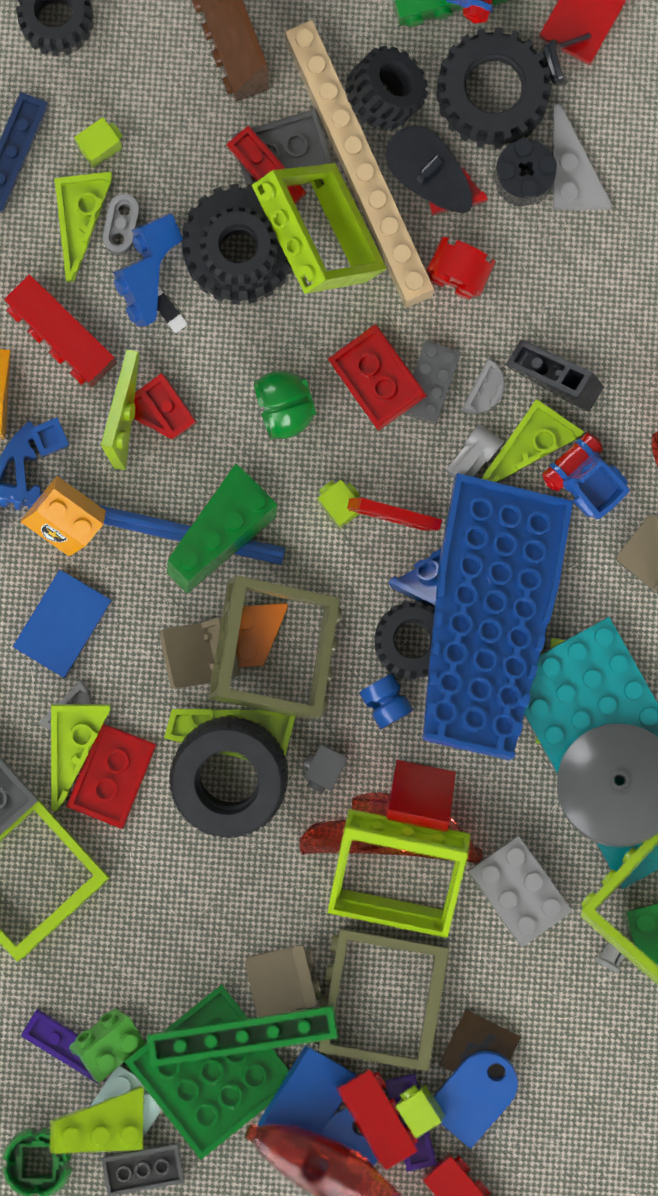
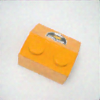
[21,476,106,557]

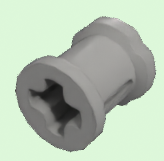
[594,942,624,974]

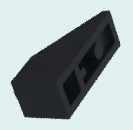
[506,340,604,412]

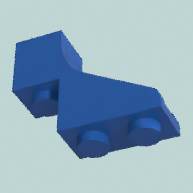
[113,213,183,327]

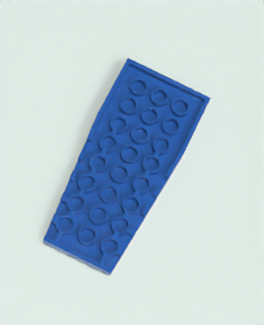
[422,473,573,760]

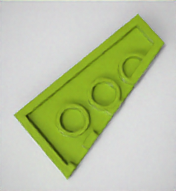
[164,709,296,761]

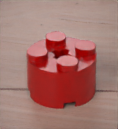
[426,237,496,300]

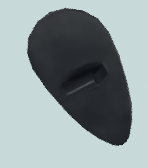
[385,126,472,213]

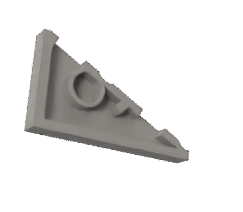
[553,105,611,210]

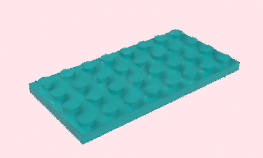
[524,617,658,889]

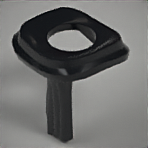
[543,33,591,86]

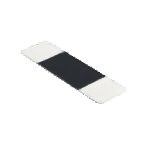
[157,287,187,333]

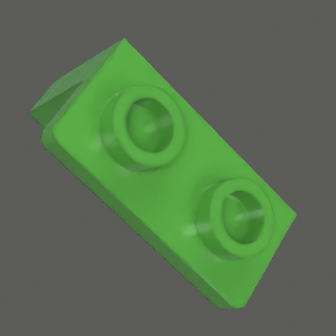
[69,1009,146,1083]

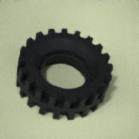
[436,27,552,149]

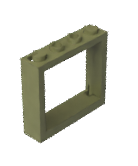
[208,575,342,720]
[314,929,449,1071]

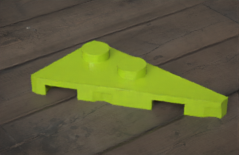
[54,171,113,283]
[101,350,140,470]
[481,399,584,483]
[51,704,111,811]

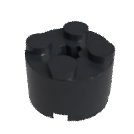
[495,138,557,207]

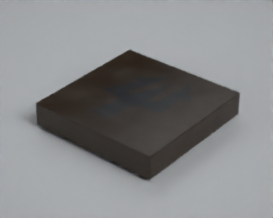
[439,1009,521,1078]

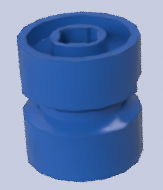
[359,673,414,730]

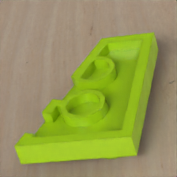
[50,1086,144,1154]

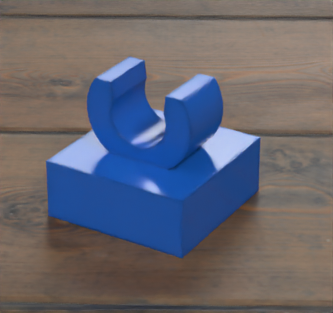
[30,417,70,458]

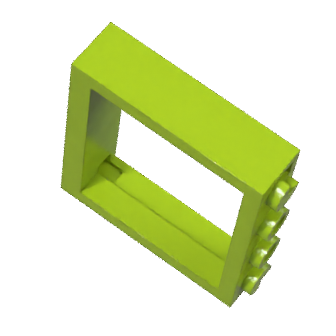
[252,163,387,294]
[0,797,111,962]
[327,809,471,938]
[581,834,658,985]

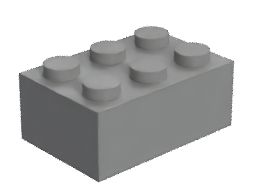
[467,836,573,947]

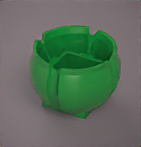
[254,371,316,440]
[2,1127,73,1196]

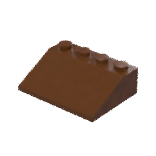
[191,0,269,102]

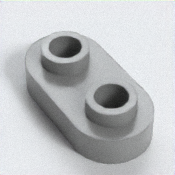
[103,194,140,255]

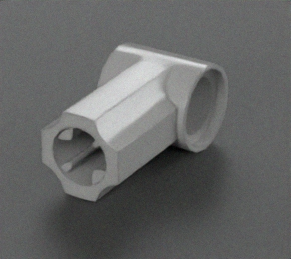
[446,424,504,479]

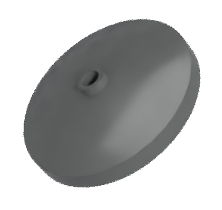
[557,724,658,847]

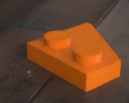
[236,603,288,668]

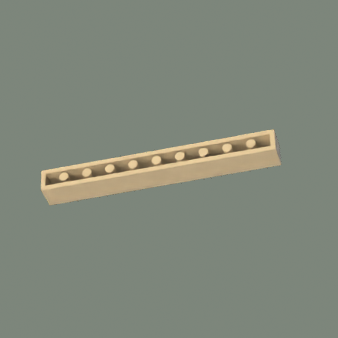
[285,20,434,308]

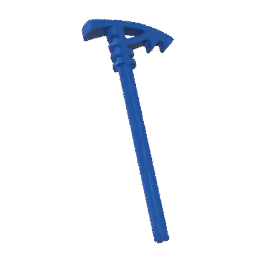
[0,421,285,565]

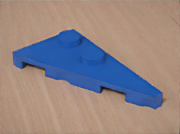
[388,548,442,609]

